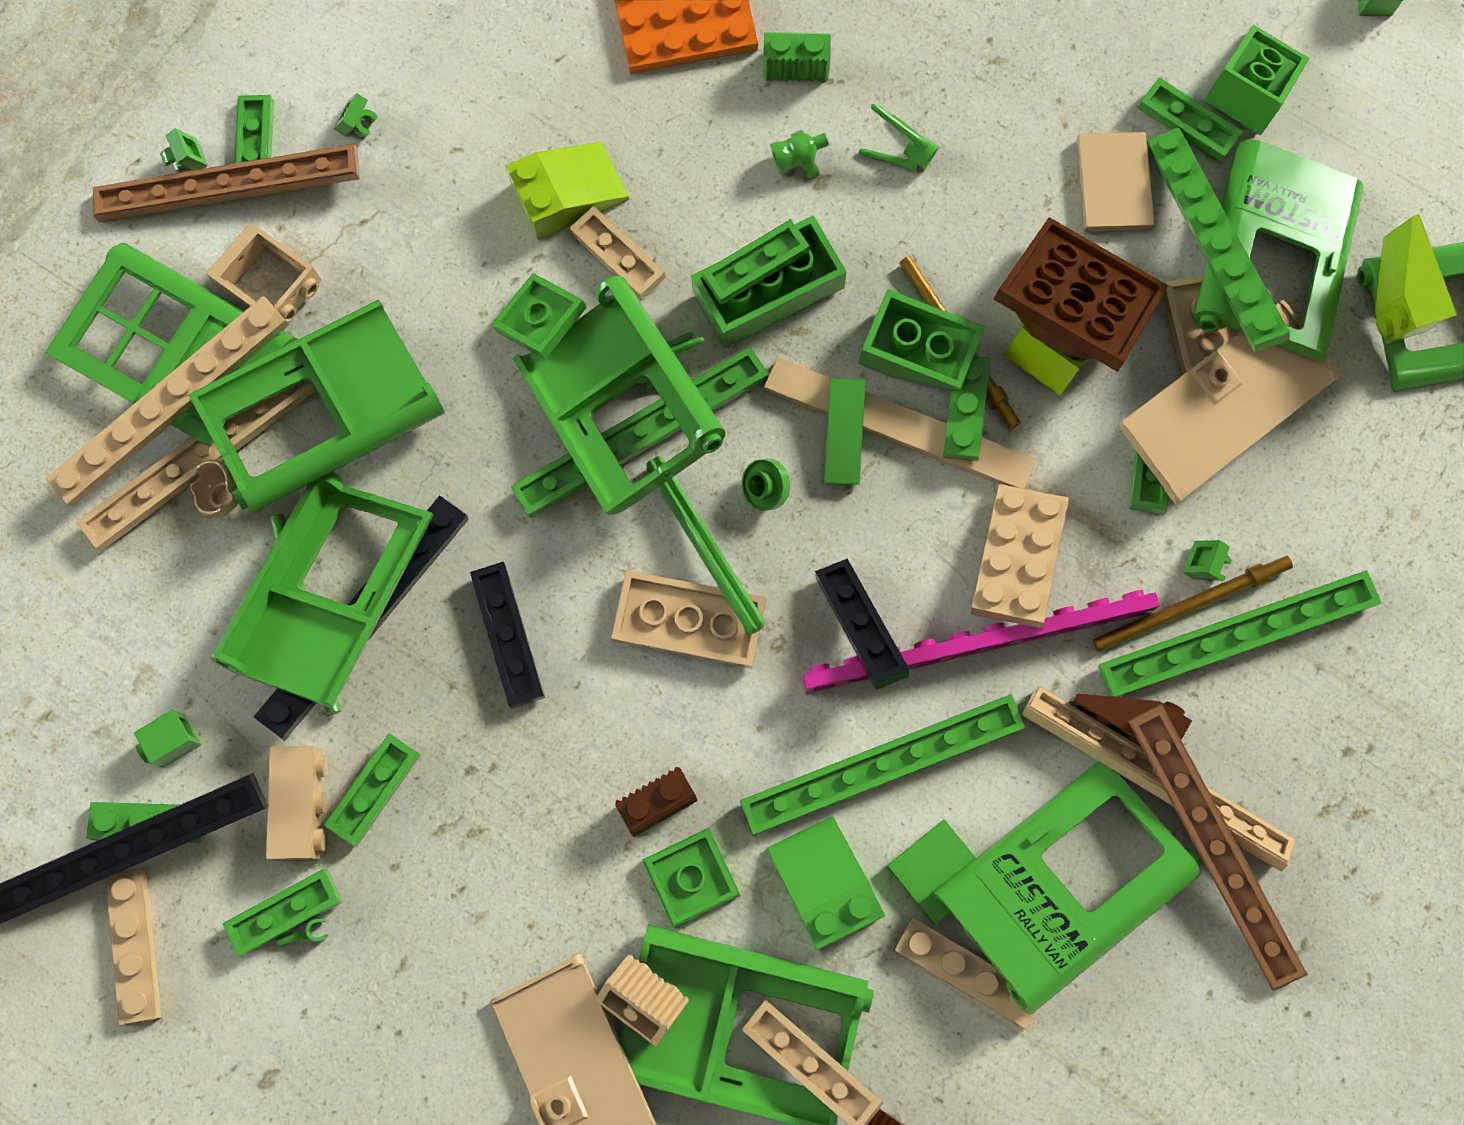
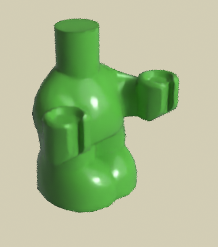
[770,130,829,180]

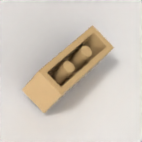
[266,746,328,861]

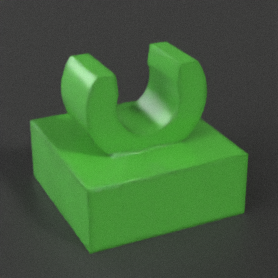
[334,93,377,138]
[160,128,208,171]
[1183,540,1232,581]

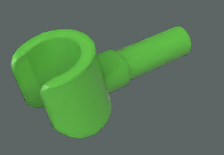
[276,919,328,947]

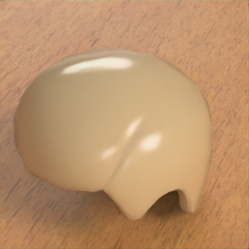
[190,460,238,518]

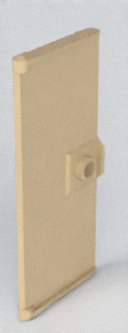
[1118,300,1341,504]
[490,953,656,1125]

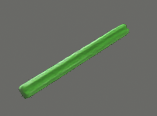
[646,456,765,635]

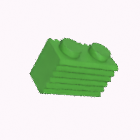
[763,32,831,82]

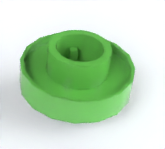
[741,458,790,511]

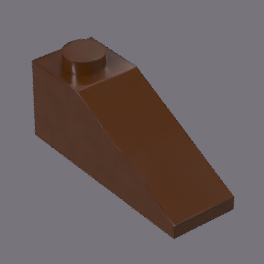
[1069,693,1193,747]

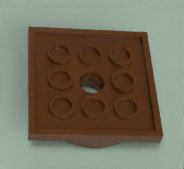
[993,217,1168,372]

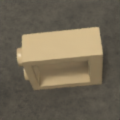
[206,222,322,323]

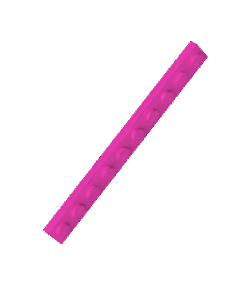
[802,590,1160,694]

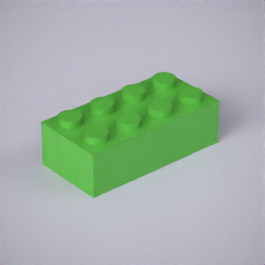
[691,215,847,348]

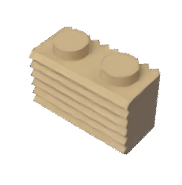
[595,955,689,1047]

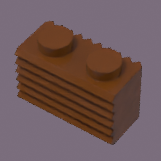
[615,767,698,837]

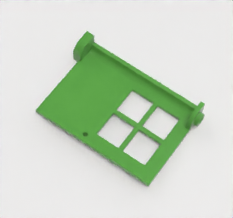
[45,243,298,448]

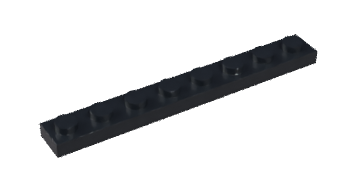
[254,495,469,741]
[0,772,269,924]

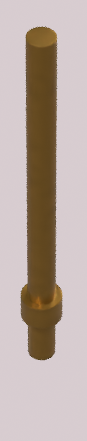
[899,256,1021,430]
[1093,555,1293,652]

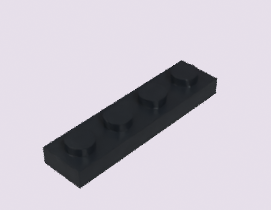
[815,558,909,690]
[470,561,545,709]

